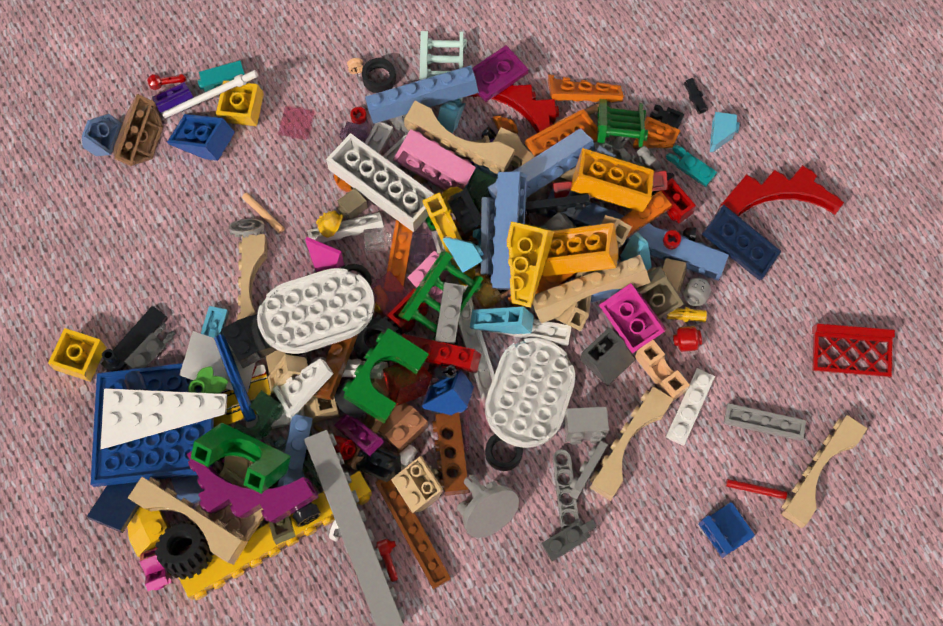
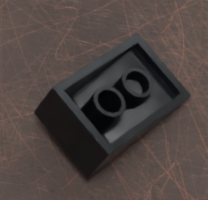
[221,314,277,369]

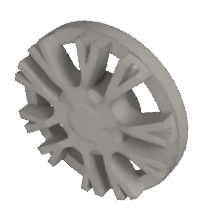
[229,219,264,238]

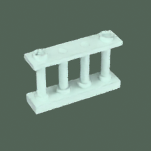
[419,31,467,102]

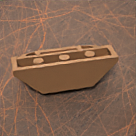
[114,94,163,166]

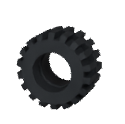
[354,315,401,365]
[155,521,213,579]

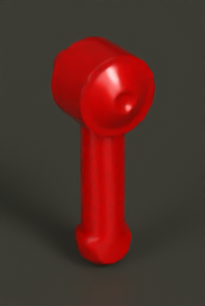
[147,74,186,90]
[376,539,398,582]

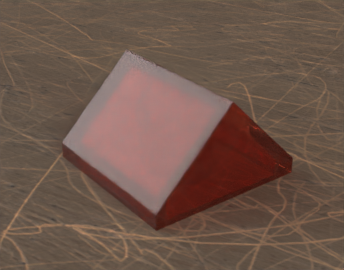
[383,363,432,406]

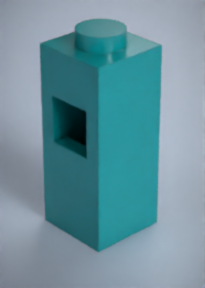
[197,60,245,92]

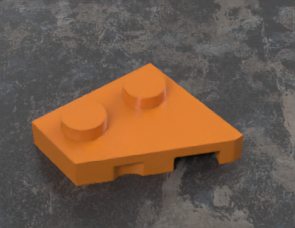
[633,116,680,148]

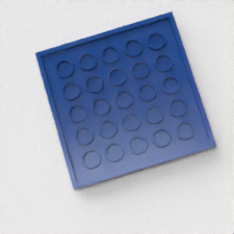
[90,363,214,487]

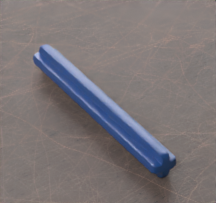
[214,334,256,422]

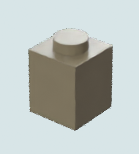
[337,188,368,220]

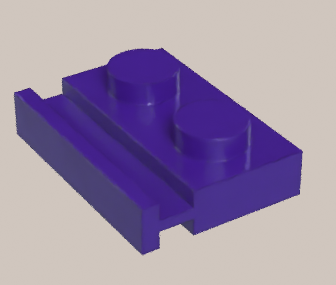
[152,82,193,113]

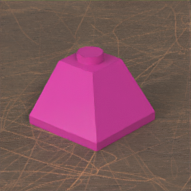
[305,237,344,273]

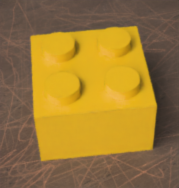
[216,81,264,126]
[48,328,106,382]

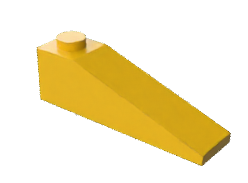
[507,221,554,308]
[127,506,171,557]

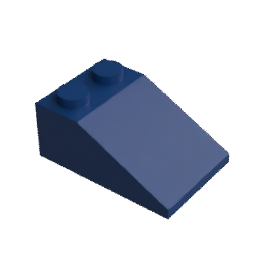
[167,114,235,161]

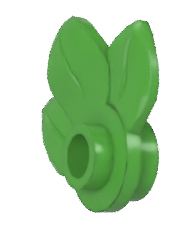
[188,366,228,394]

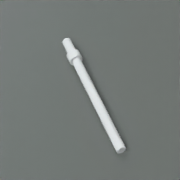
[162,70,258,119]

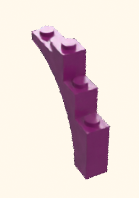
[187,451,318,523]

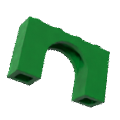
[343,328,429,423]
[191,423,291,494]

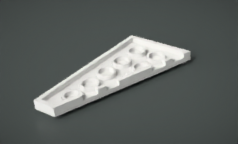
[101,389,227,449]

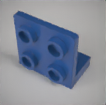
[698,503,755,558]

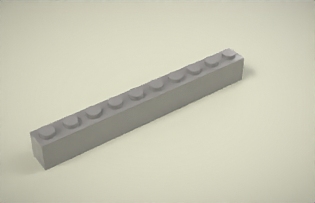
[304,430,405,626]

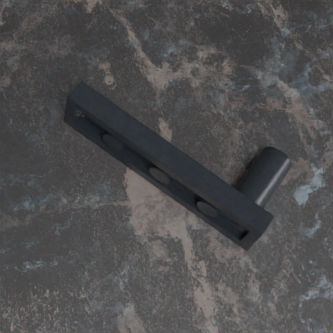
[101,306,168,372]

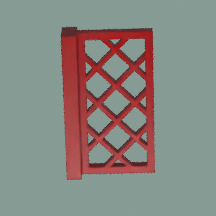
[812,323,895,377]

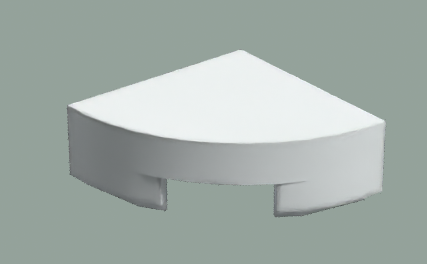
[329,520,341,542]

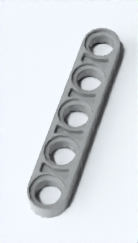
[553,449,579,531]

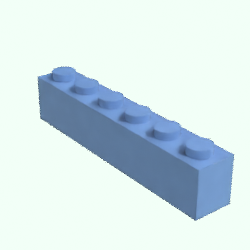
[365,65,479,124]
[488,128,596,198]
[491,172,527,290]

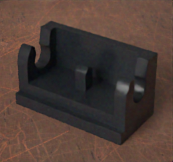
[447,188,481,235]
[356,447,401,482]

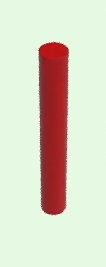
[726,479,787,500]

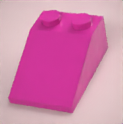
[599,283,666,353]

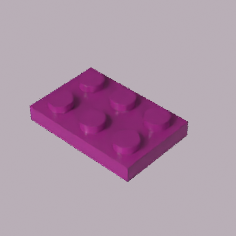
[472,45,529,102]

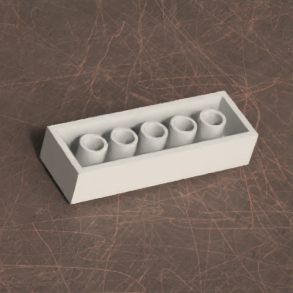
[326,133,434,232]

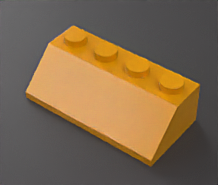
[571,148,654,212]
[542,223,619,276]

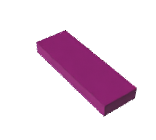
[334,414,384,456]

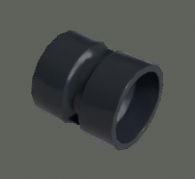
[292,502,321,527]

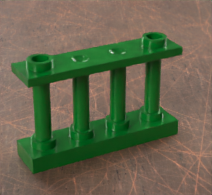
[597,99,648,147]
[398,251,484,341]

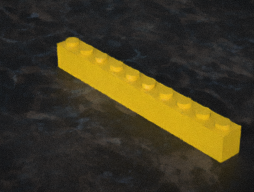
[178,471,372,600]

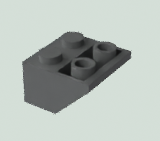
[580,327,635,387]

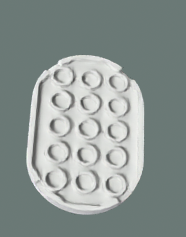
[257,268,375,354]
[485,338,575,448]

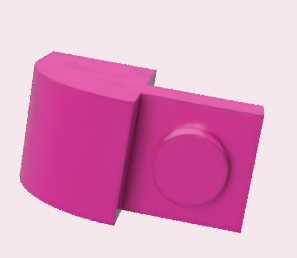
[139,547,172,591]

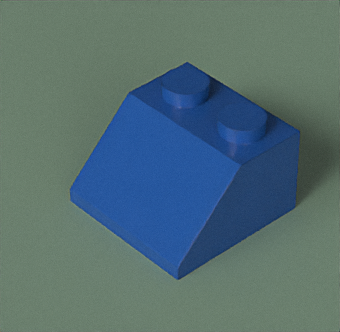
[422,369,474,415]

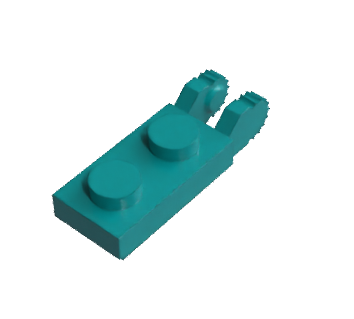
[666,145,717,187]

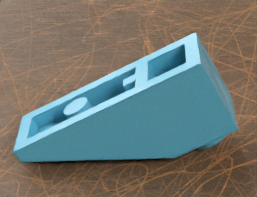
[470,307,534,334]

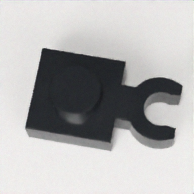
[650,104,685,129]

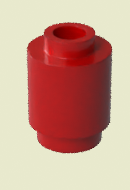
[334,436,356,460]

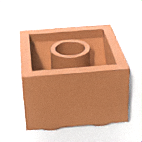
[378,400,428,453]

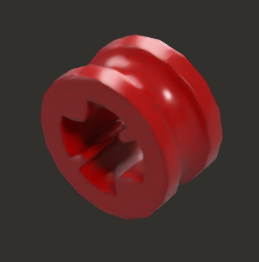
[350,107,367,125]
[663,230,681,250]

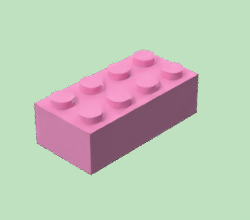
[393,129,476,190]

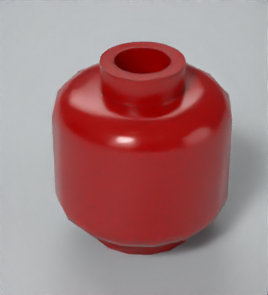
[673,326,702,352]

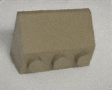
[612,266,684,319]

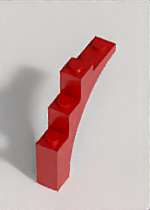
[467,84,559,133]
[718,165,844,216]

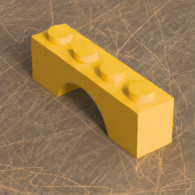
[422,192,462,269]

